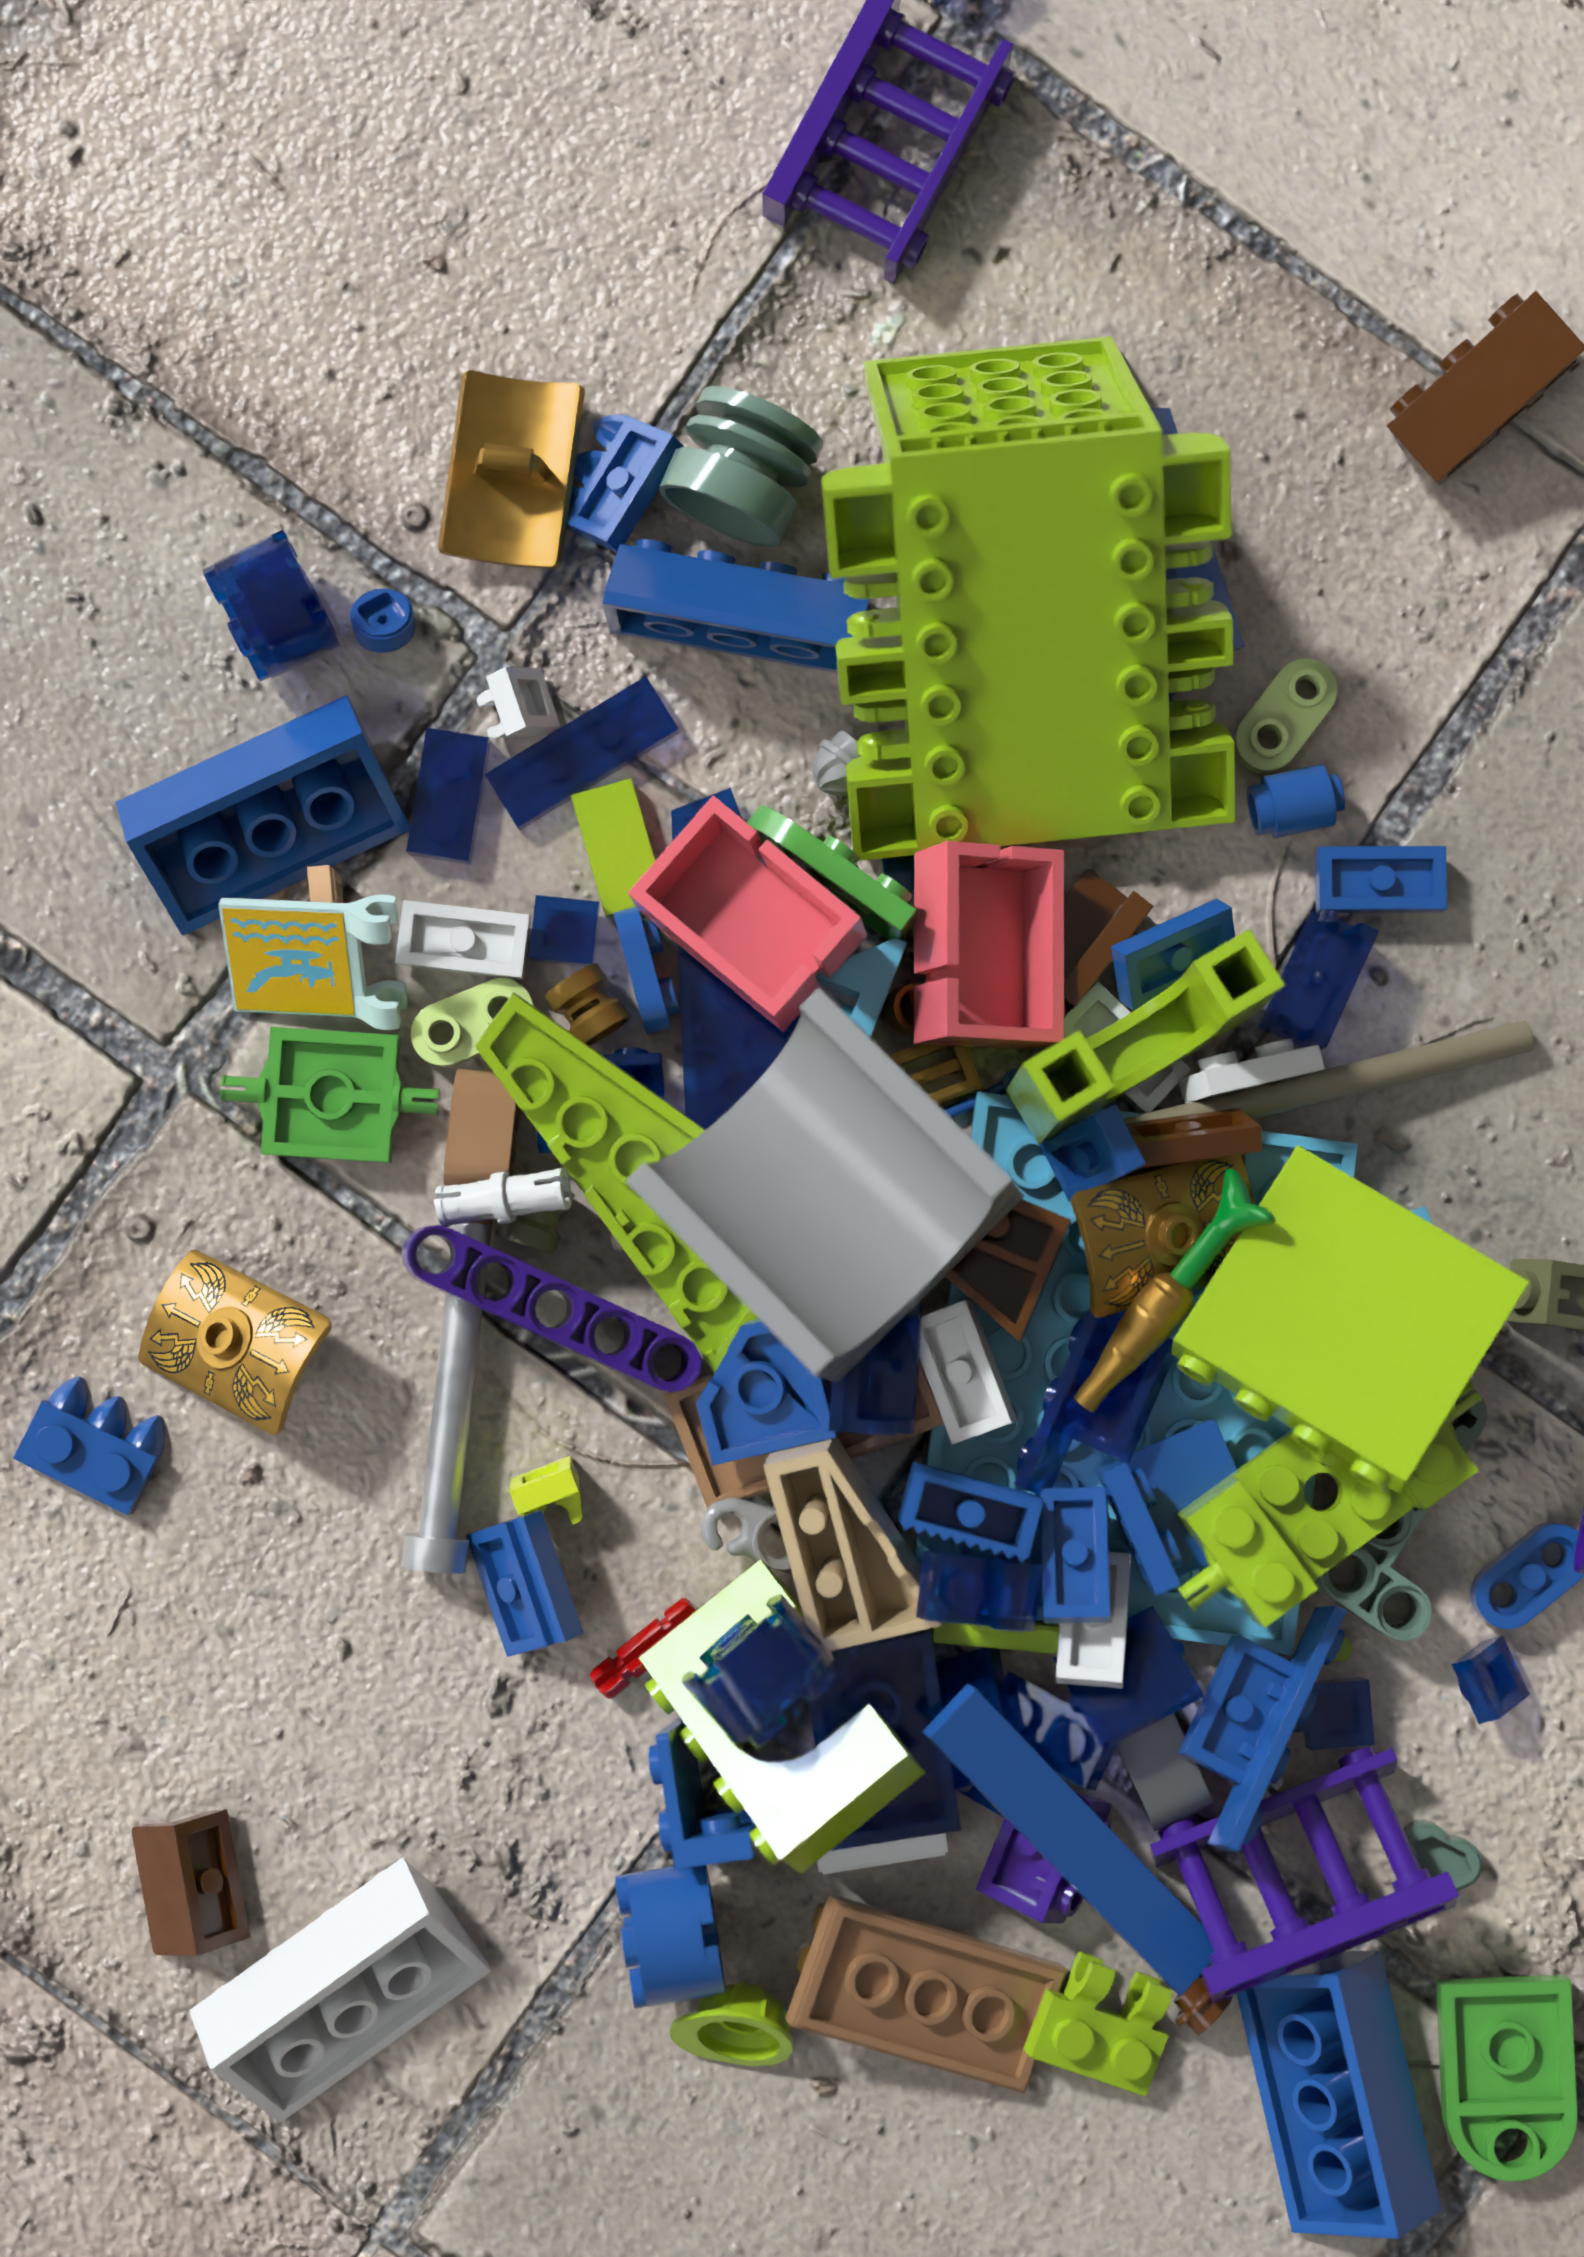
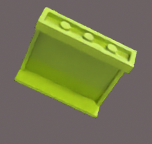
[1171,1145,1529,1494]

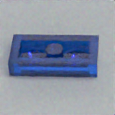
[406,727,491,865]

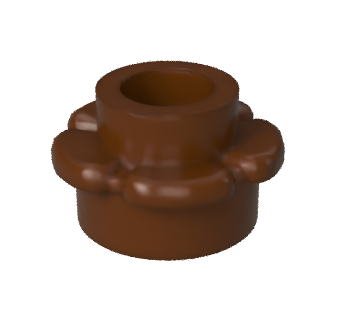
[1173,1974,1233,2035]

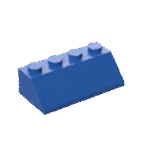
[602,539,870,673]
[115,695,411,936]
[1237,1951,1442,2239]

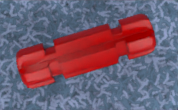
[590,1598,697,1699]

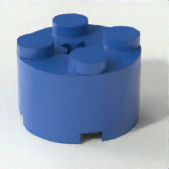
[615,1865,726,2009]

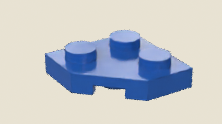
[696,1319,840,1466]

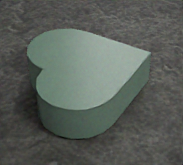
[1403,1819,1483,1891]

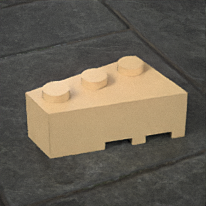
[763,1437,947,1655]

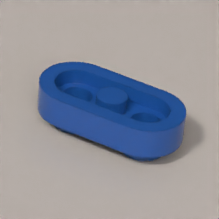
[614,906,680,1035]
[1470,1522,1584,1629]

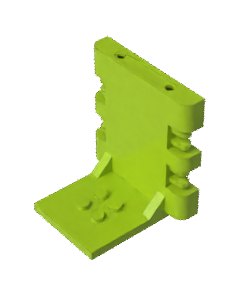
[822,336,1236,861]

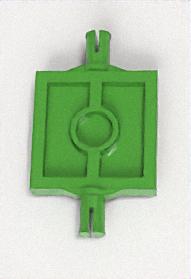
[220,1027,441,1164]

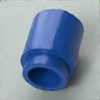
[1247,764,1345,839]

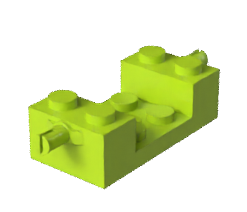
[1176,1381,1482,1628]

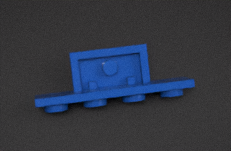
[1178,1605,1347,1852]

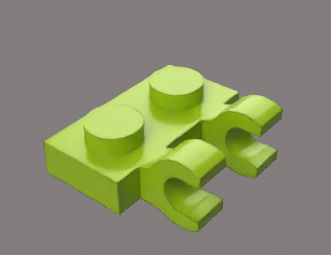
[1023,1951,1173,2097]

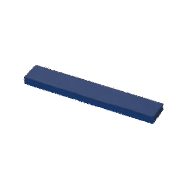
[922,1684,1214,1996]

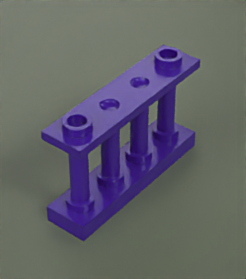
[762,0,1017,284]
[1150,1746,1459,2004]

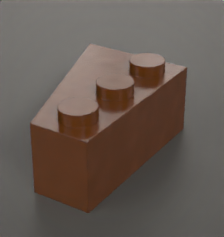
[1386,291,1584,486]
[945,1199,1072,1343]

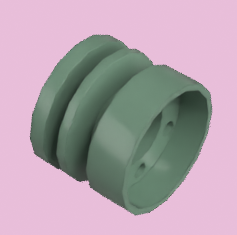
[659,386,823,547]

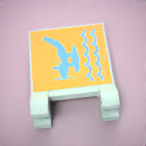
[218,894,408,1030]

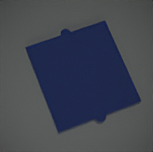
[1053,1605,1204,1751]

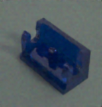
[1257,909,1380,1050]
[829,1303,923,1435]

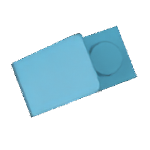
[815,938,907,1038]

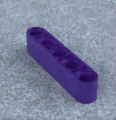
[401,1225,701,1392]

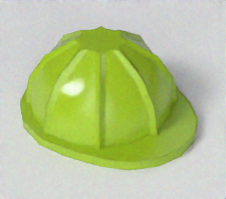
[669,1981,794,2066]

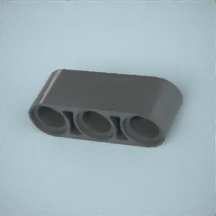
[1088,1633,1214,1832]

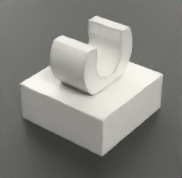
[476,667,561,738]

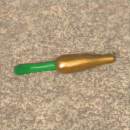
[1074,1168,1276,1413]

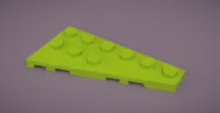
[475,992,758,1373]

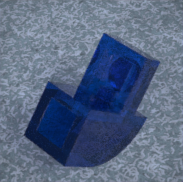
[916,1550,1044,1632]

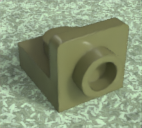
[1506,1259,1584,1331]

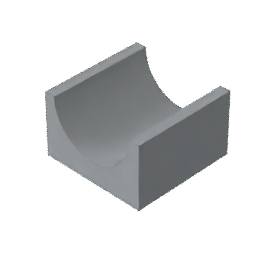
[626,988,1024,1383]

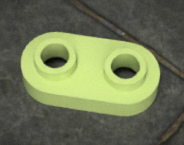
[1233,658,1337,775]
[411,978,535,1068]

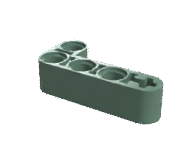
[1314,1389,1487,1641]

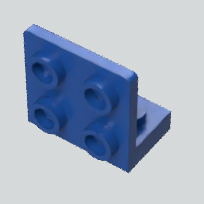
[1095,1420,1237,1596]
[648,1718,760,1869]

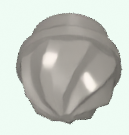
[812,730,860,797]

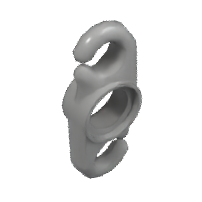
[701,1497,792,1574]

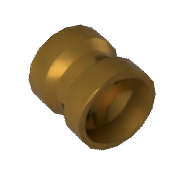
[545,963,632,1046]

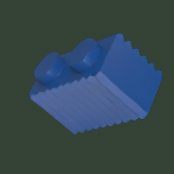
[898,1461,1044,1562]

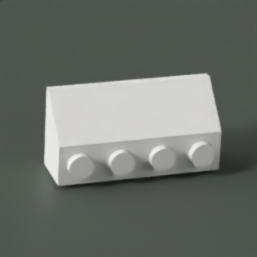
[189,1857,491,2123]

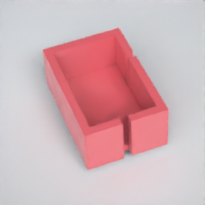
[627,795,868,1032]
[914,841,1064,1050]

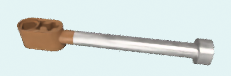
[401,1068,521,1574]

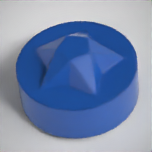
[350,588,416,653]

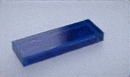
[485,676,680,831]

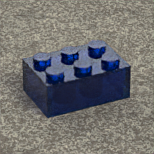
[801,1629,961,1851]

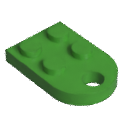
[747,805,916,941]
[1436,1975,1577,2181]

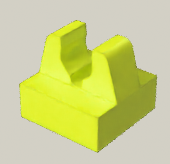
[509,1455,582,1530]

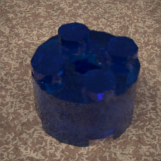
[202,529,341,682]
[681,1593,838,1748]

